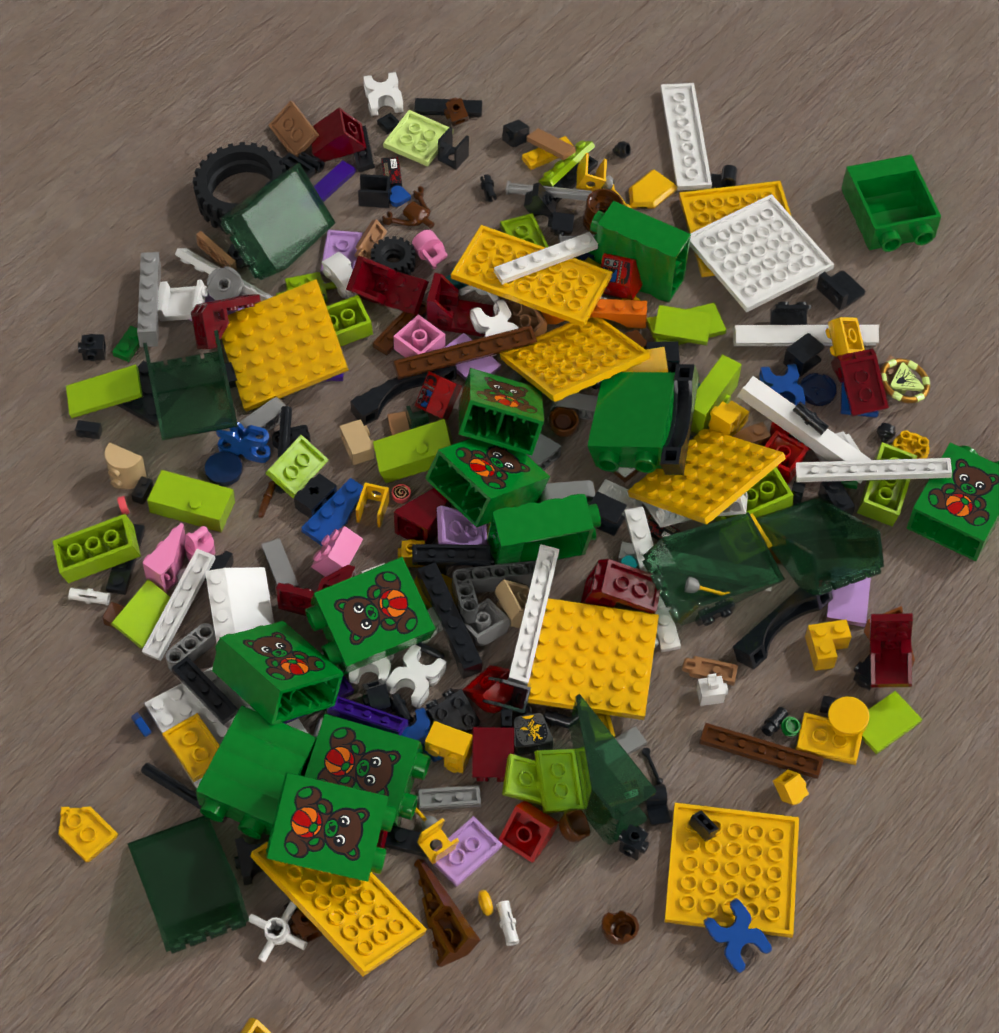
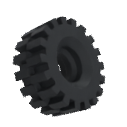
[371,236,415,275]

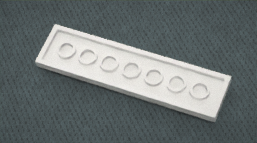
[660,83,712,191]

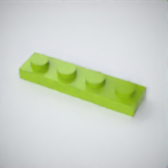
[539,140,595,187]

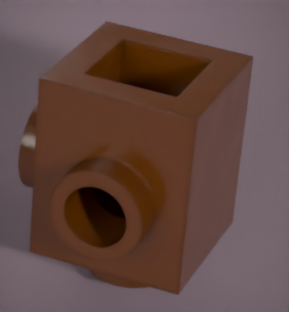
[444,97,468,127]
[290,909,323,943]

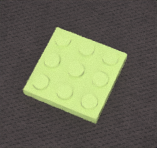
[383,110,449,167]

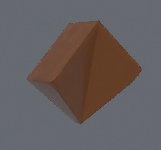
[102,602,125,629]

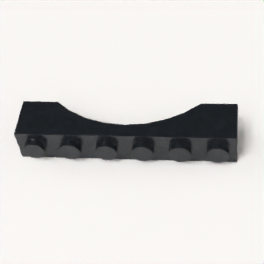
[660,364,699,475]
[350,365,457,426]
[417,562,482,679]
[733,577,833,669]

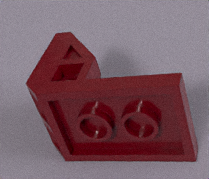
[346,256,429,316]
[427,273,494,337]
[191,294,261,349]
[831,348,889,417]
[580,559,663,614]
[276,565,356,616]
[869,613,913,688]

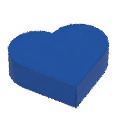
[390,186,411,207]
[131,712,152,737]

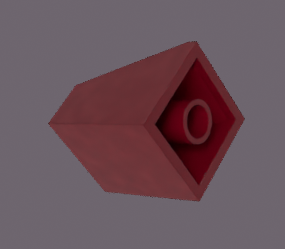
[311,107,366,162]
[394,488,451,544]
[472,727,514,782]

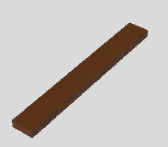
[393,325,537,380]

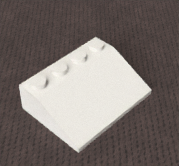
[205,567,274,643]

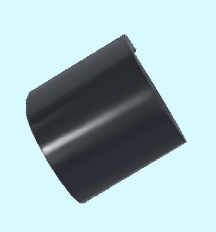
[710,165,737,188]
[643,784,671,825]

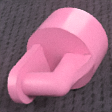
[412,230,447,269]
[185,526,215,561]

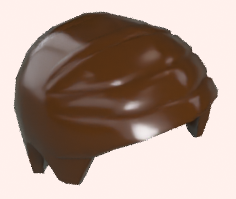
[549,407,579,437]
[559,809,590,843]
[602,910,639,945]

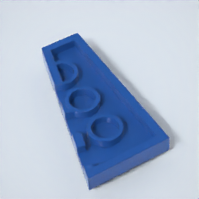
[301,478,363,546]

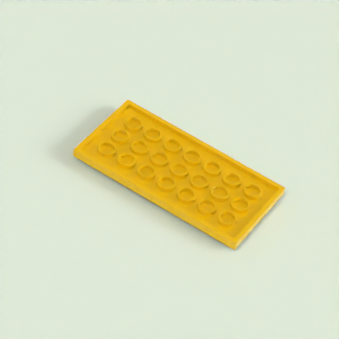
[451,225,613,327]
[250,842,427,977]

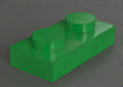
[112,325,140,362]

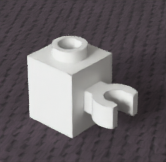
[696,673,728,706]

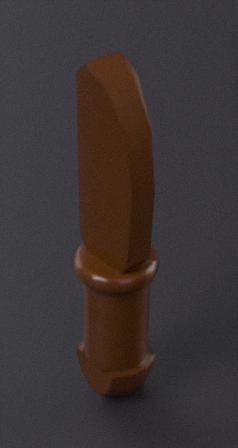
[258,481,276,518]

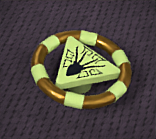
[880,358,931,403]

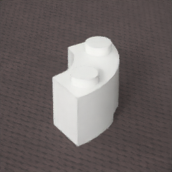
[322,252,356,299]

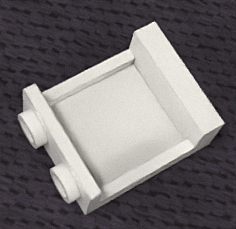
[158,280,208,321]

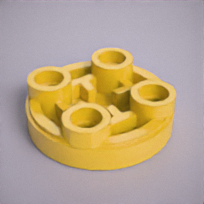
[892,430,930,459]
[828,696,869,736]

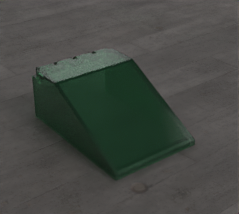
[220,163,336,281]
[143,330,238,440]
[756,497,884,596]
[642,512,785,626]
[569,694,656,845]
[127,816,249,954]

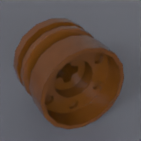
[583,189,623,235]

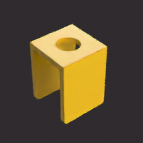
[576,153,607,192]
[356,483,389,528]
[417,818,459,864]

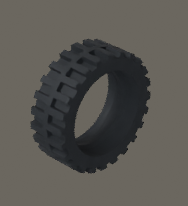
[193,142,290,234]

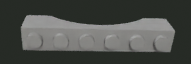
[137,252,161,347]

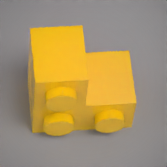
[708,400,750,436]
[805,619,852,671]
[425,721,473,774]

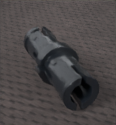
[792,401,829,435]

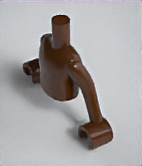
[382,186,435,229]

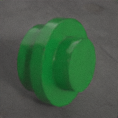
[781,716,801,737]

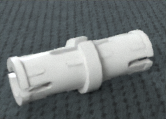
[68,587,110,605]
[496,901,520,946]

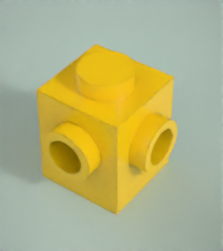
[398,539,425,567]
[773,770,809,805]

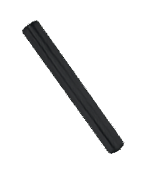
[275,406,292,494]
[141,763,228,823]

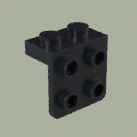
[816,270,866,311]
[770,302,811,325]
[424,688,480,733]

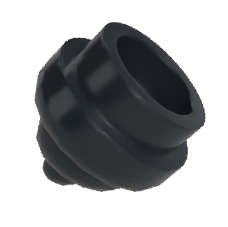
[612,141,631,158]
[877,423,896,442]

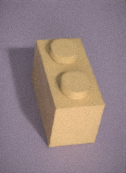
[340,419,375,465]

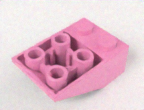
[143,523,186,593]

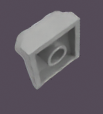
[464,598,511,646]

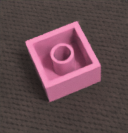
[394,314,445,358]
[311,526,363,577]

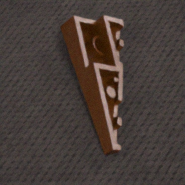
[414,859,480,967]

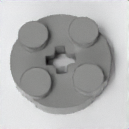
[207,266,244,300]

